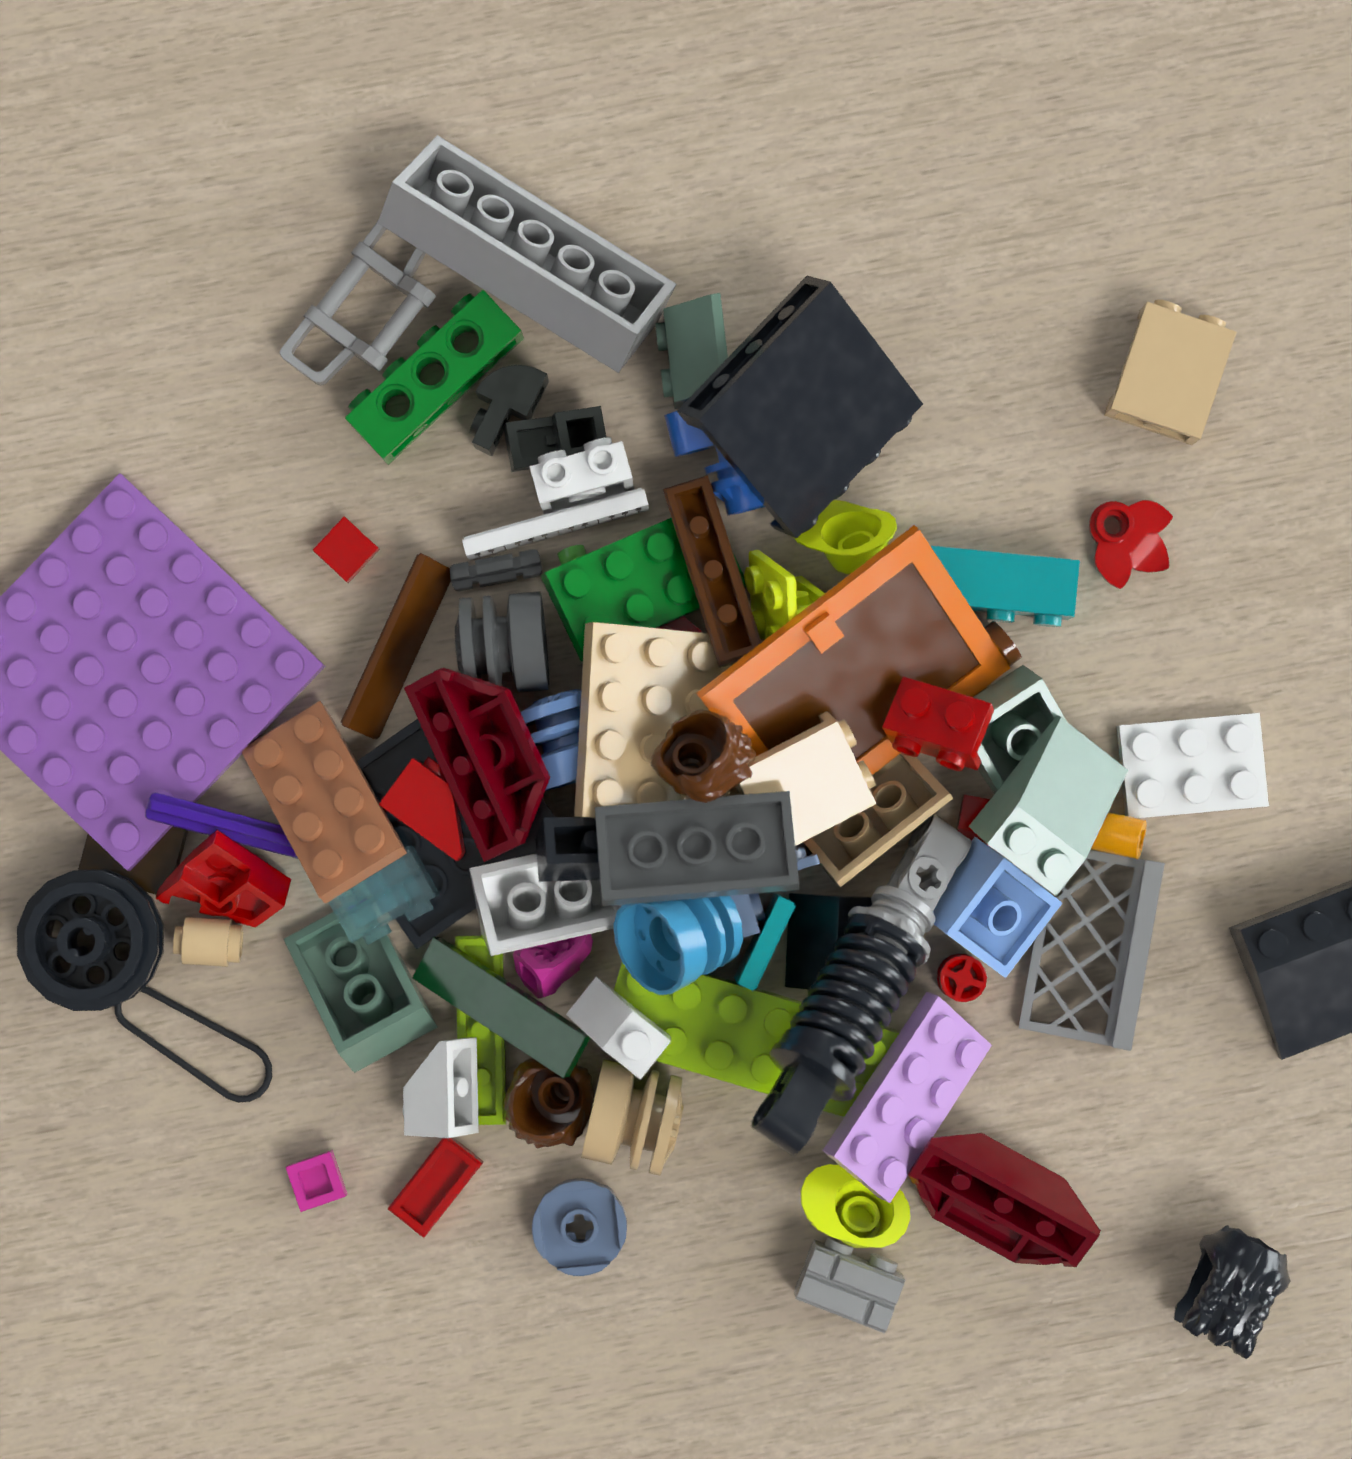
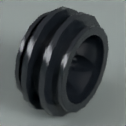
[17,869,164,1011]

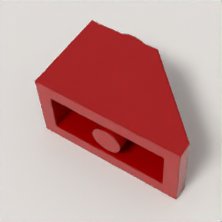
[379,756,465,861]

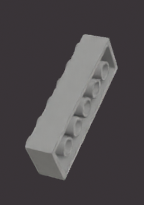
[378,135,677,373]

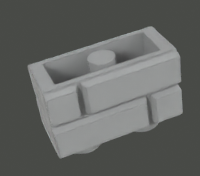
[794,1236,905,1333]

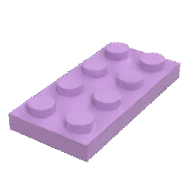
[822,992,992,1203]

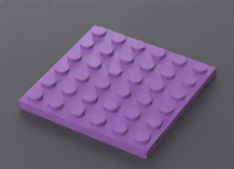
[0,473,326,871]

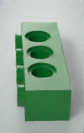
[345,290,524,465]

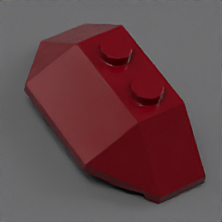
[404,667,550,862]
[908,1133,1101,1267]

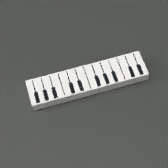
[462,488,649,560]

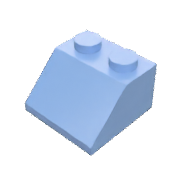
[933,837,1062,978]

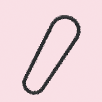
[115,986,272,1103]

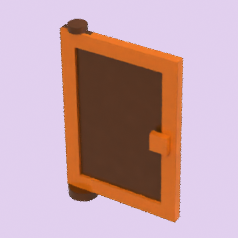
[696,525,1022,775]

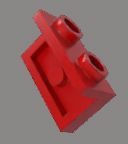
[882,676,994,771]

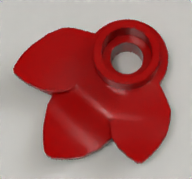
[1089,500,1173,589]

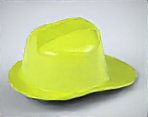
[793,500,897,574]
[801,1164,910,1248]

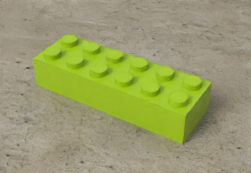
[614,962,899,1117]

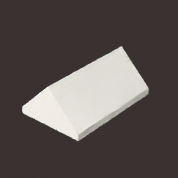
[469,854,622,956]

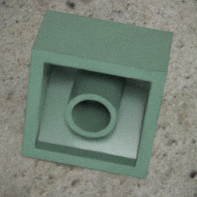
[655,293,728,409]

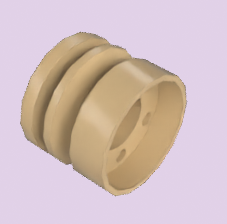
[581,1059,684,1176]

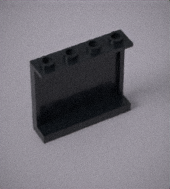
[677,275,923,538]

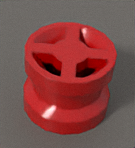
[936,953,987,1002]

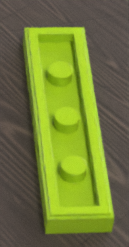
[455,935,507,1125]

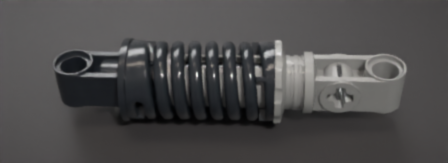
[751,814,972,1155]

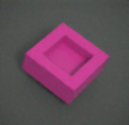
[285,1149,348,1212]

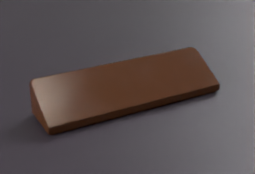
[663,475,762,667]
[341,553,451,739]

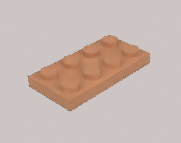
[242,701,407,904]

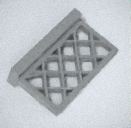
[1019,850,1165,1051]

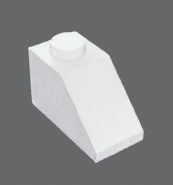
[566,976,671,1080]
[402,1037,479,1138]

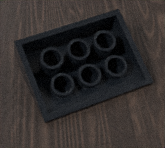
[1229,880,1352,1060]

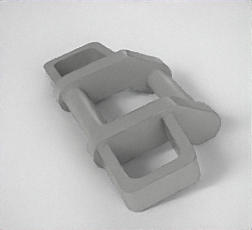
[280,221,436,385]

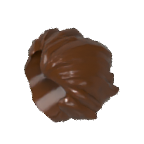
[651,709,756,803]
[504,1058,594,1148]

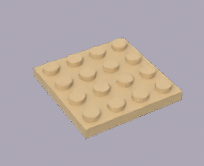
[574,622,764,818]

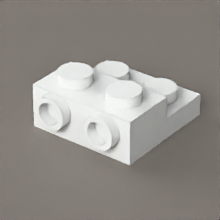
[529,437,634,515]

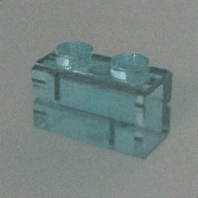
[329,845,439,945]

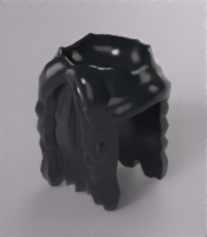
[1174,1225,1291,1359]

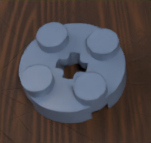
[532,1178,627,1276]

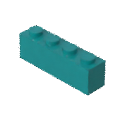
[930,545,1080,627]

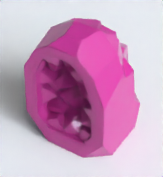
[513,934,593,999]

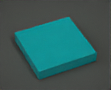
[734,893,795,991]

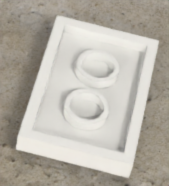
[1116,713,1269,818]

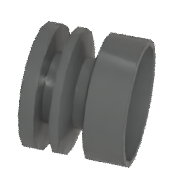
[455,591,550,692]

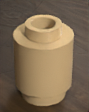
[173,917,243,967]

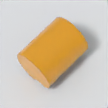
[1091,812,1147,859]

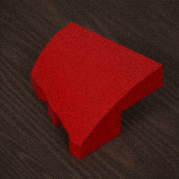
[155,830,292,928]

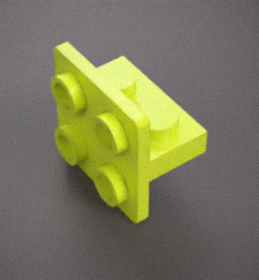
[744,550,825,640]

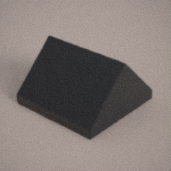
[785,893,872,990]

